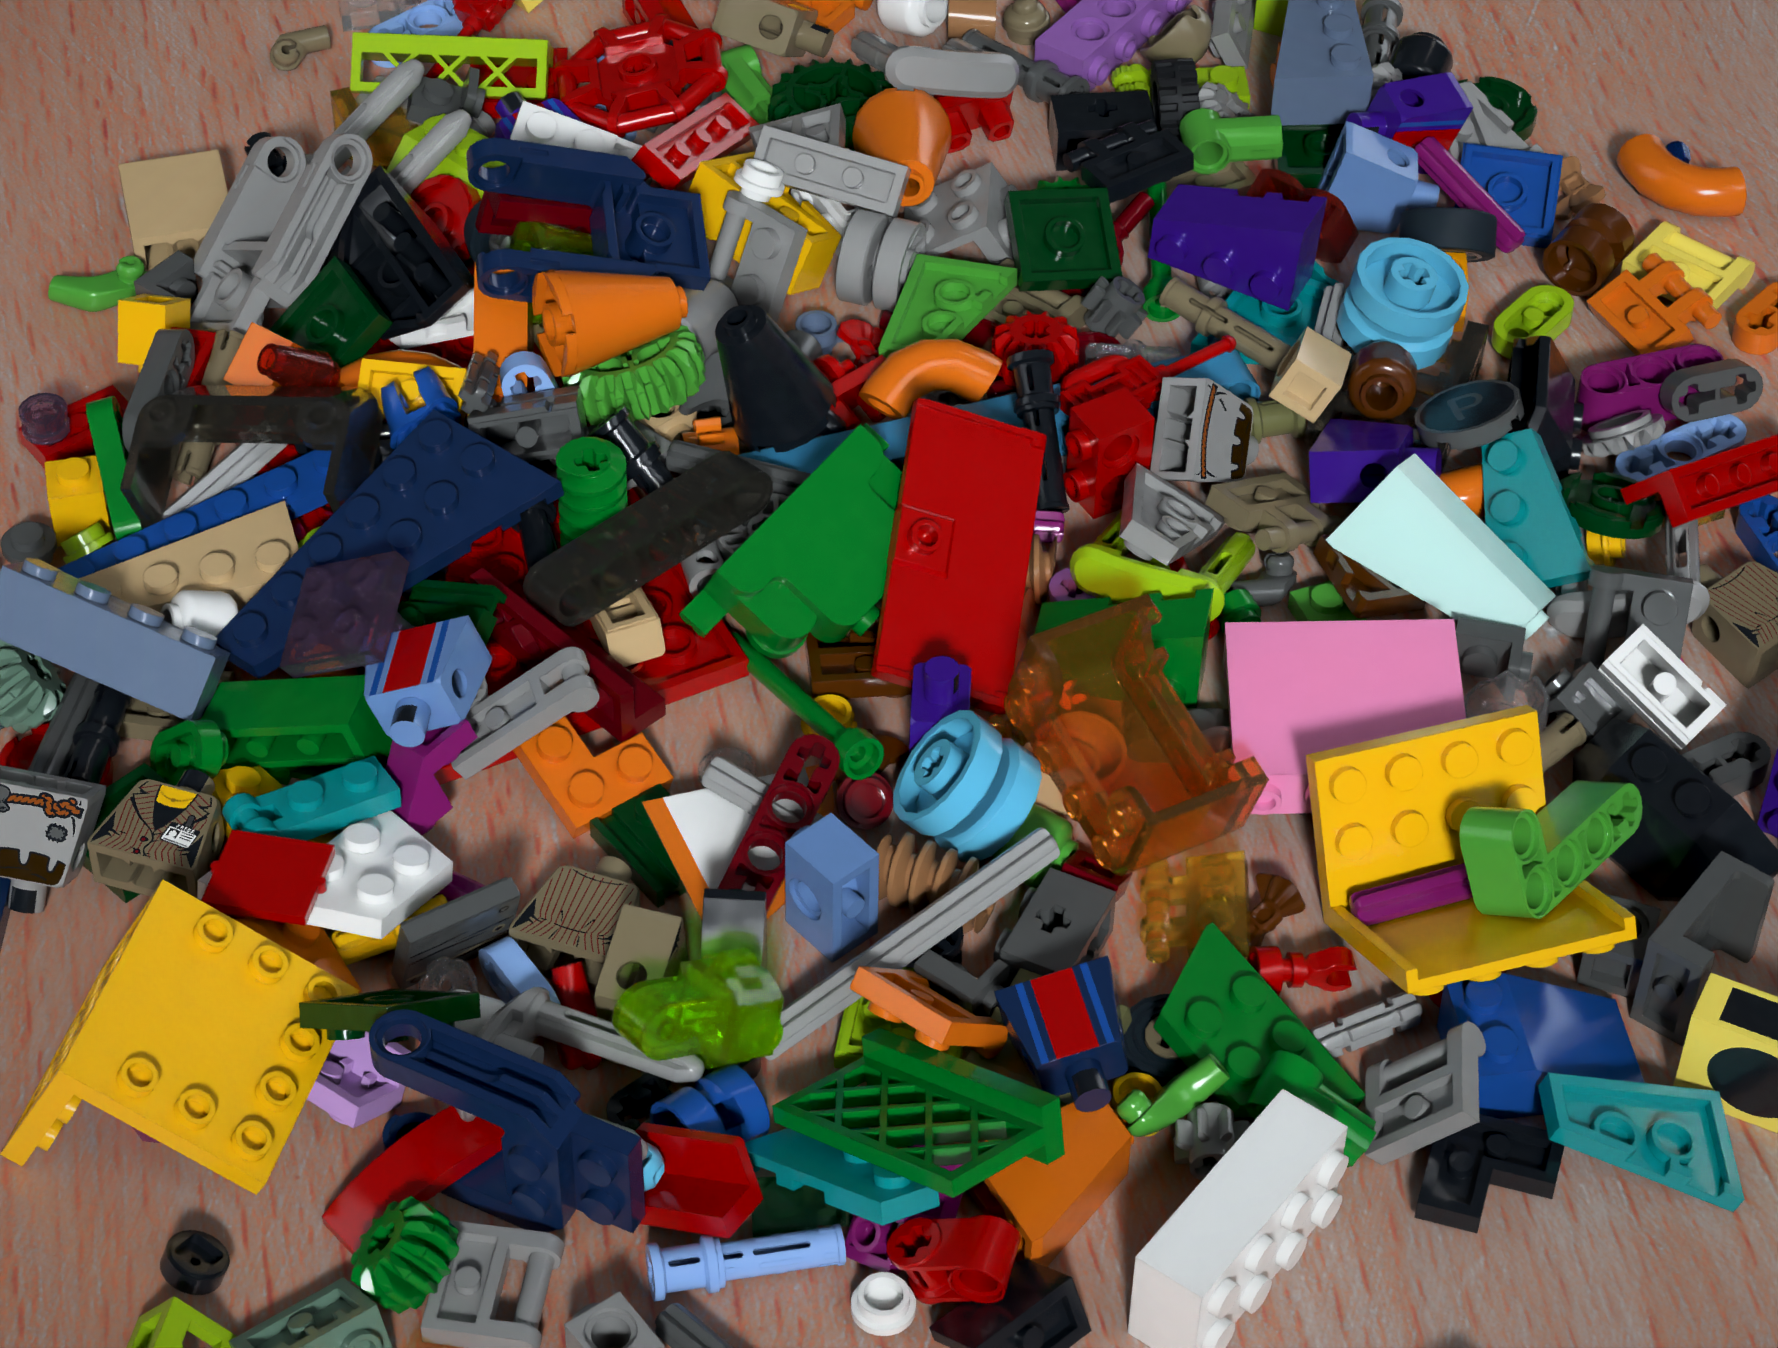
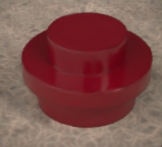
[835,773,893,830]

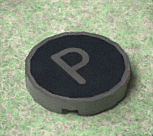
[1415,379,1524,450]

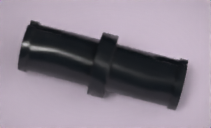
[62,683,132,784]

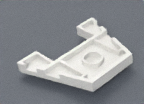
[197,811,453,939]

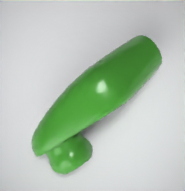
[48,256,147,312]
[1117,1054,1230,1137]

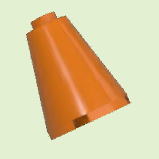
[852,88,951,206]
[532,269,688,377]

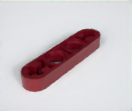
[717,734,840,914]

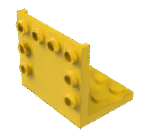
[1305,705,1637,996]
[0,879,359,1195]

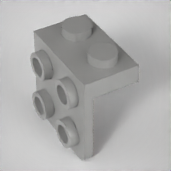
[903,162,1018,265]

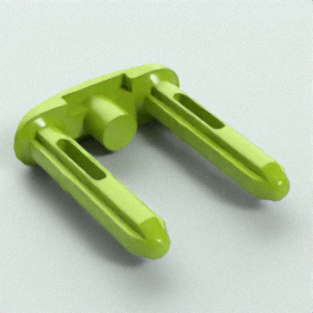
[1070,511,1255,622]

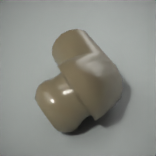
[270,25,331,71]

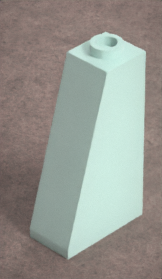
[1326,453,1556,641]

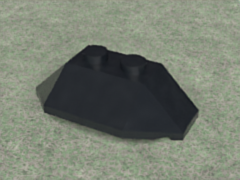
[338,165,474,340]
[1507,336,1584,479]
[1572,718,1778,902]

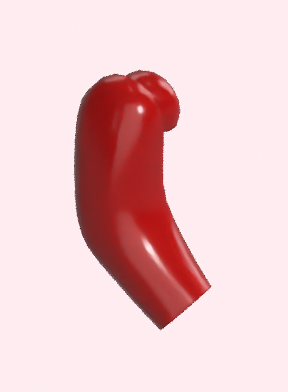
[551,961,602,1070]

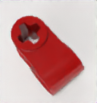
[886,1215,1021,1304]

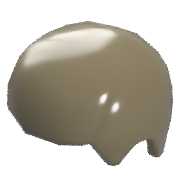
[1139,4,1212,64]

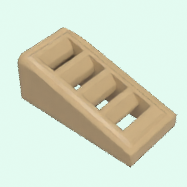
[574,566,666,667]

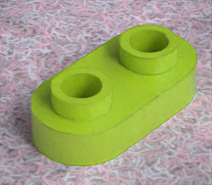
[1491,285,1574,359]

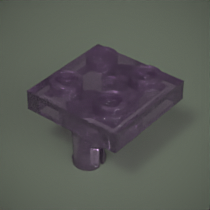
[279,551,415,678]

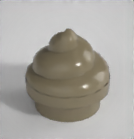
[1003,0,1050,45]

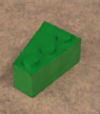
[1028,588,1214,708]
[201,675,392,786]

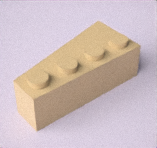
[79,500,299,612]

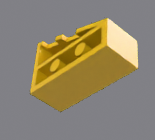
[688,151,842,295]

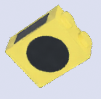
[1673,973,1778,1134]

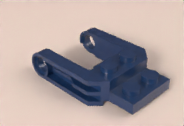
[466,138,711,303]
[369,1009,646,1233]

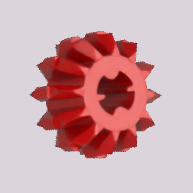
[992,310,1080,386]

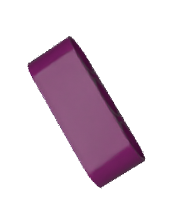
[1576,344,1724,432]

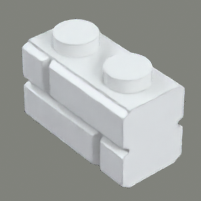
[1597,624,1727,753]

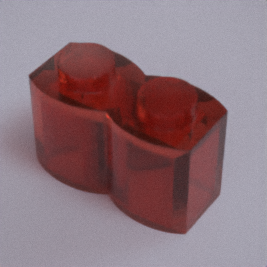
[1245,169,1359,263]

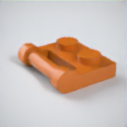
[849,966,1008,1059]

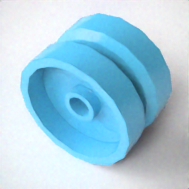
[1336,237,1469,370]
[893,710,1042,863]

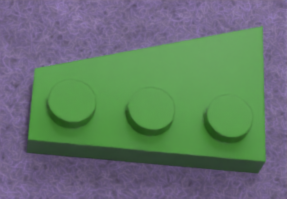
[878,254,1017,358]

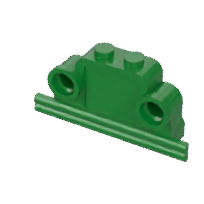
[679,423,902,659]

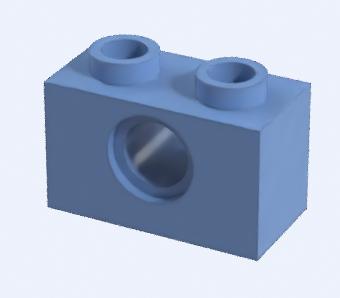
[785,813,879,963]

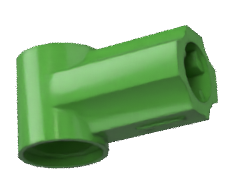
[700,44,773,124]
[1179,108,1283,175]

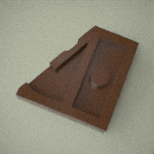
[1313,534,1426,619]
[805,630,912,700]

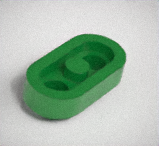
[150,720,229,786]

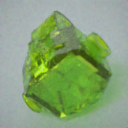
[612,947,785,1069]

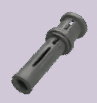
[1361,0,1404,66]
[962,29,1090,104]

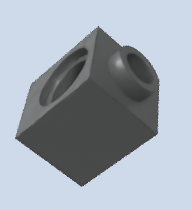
[1576,892,1661,999]

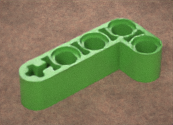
[1459,780,1643,919]

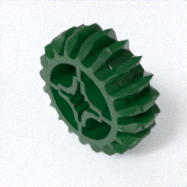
[768,57,894,151]

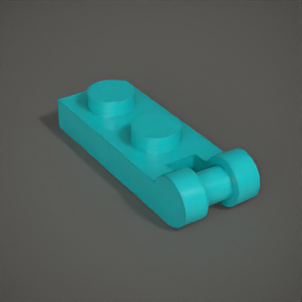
[222,756,401,841]

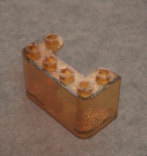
[1004,593,1269,876]

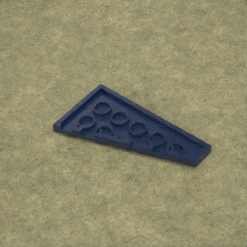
[215,409,564,679]

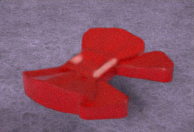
[836,319,885,368]

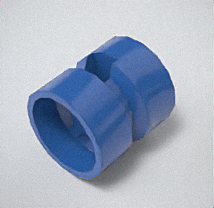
[650,1064,770,1142]

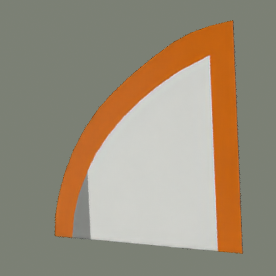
[642,764,834,920]

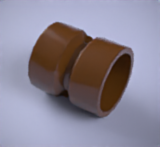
[1542,203,1635,296]

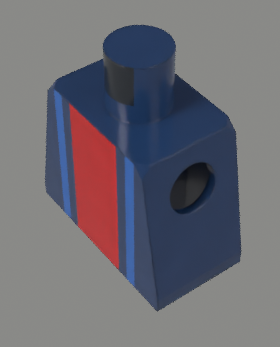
[994,955,1128,1112]

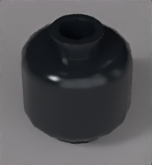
[1389,32,1453,80]

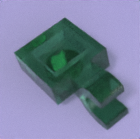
[752,1176,854,1238]

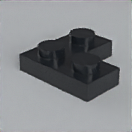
[1414,1114,1564,1233]

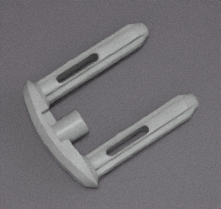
[851,31,1019,98]
[305,59,472,195]
[1547,512,1710,638]
[455,987,705,1161]

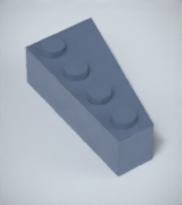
[1271,0,1374,126]
[0,557,230,721]

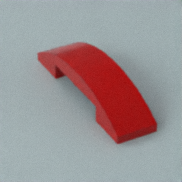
[322,1106,505,1254]

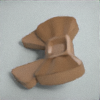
[1555,156,1606,220]

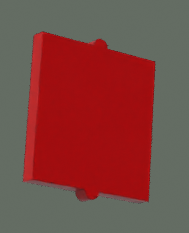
[201,829,335,926]

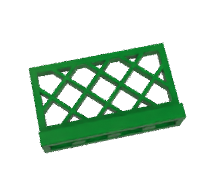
[772,1027,1065,1198]

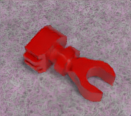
[1247,946,1357,996]

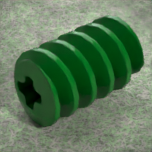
[556,436,629,562]

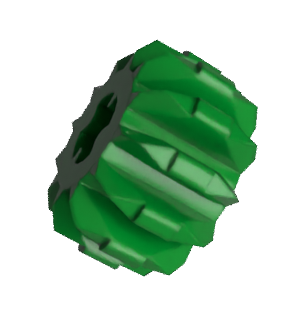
[350,1196,460,1314]

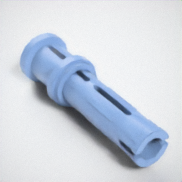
[645,1223,846,1302]

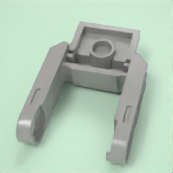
[190,134,373,341]

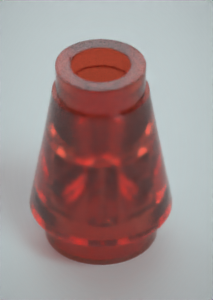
[257,343,340,403]

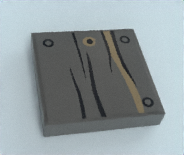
[391,877,521,989]

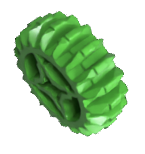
[561,325,706,426]

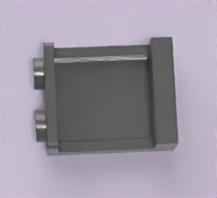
[1630,851,1775,1046]

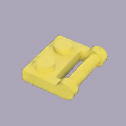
[1620,221,1755,310]

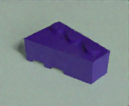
[1148,184,1327,311]

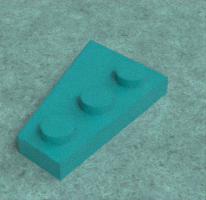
[1481,428,1595,588]
[1538,1072,1745,1212]
[745,1127,940,1226]

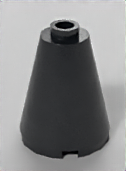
[715,305,837,453]

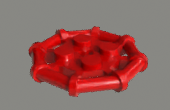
[552,14,729,138]

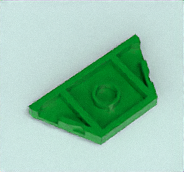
[1153,922,1366,1119]

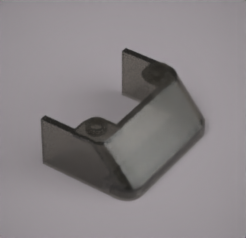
[120,385,383,528]

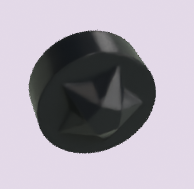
[160,1230,230,1295]

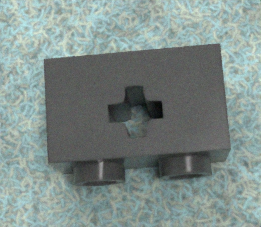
[993,867,1116,987]

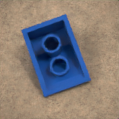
[1436,973,1645,1119]

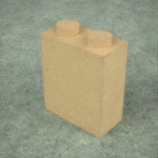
[118,149,228,272]

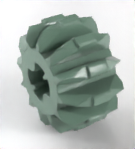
[0,640,67,734]

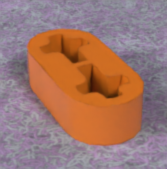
[1732,282,1778,355]

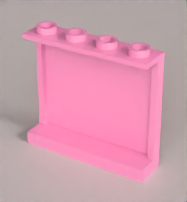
[1223,619,1466,815]

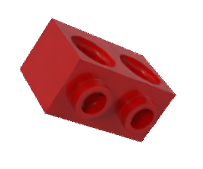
[1063,386,1155,520]

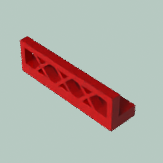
[631,92,760,190]
[1620,434,1778,528]

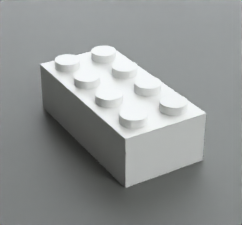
[1128,1089,1349,1348]

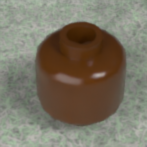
[1347,341,1418,420]

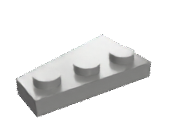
[1120,463,1225,566]

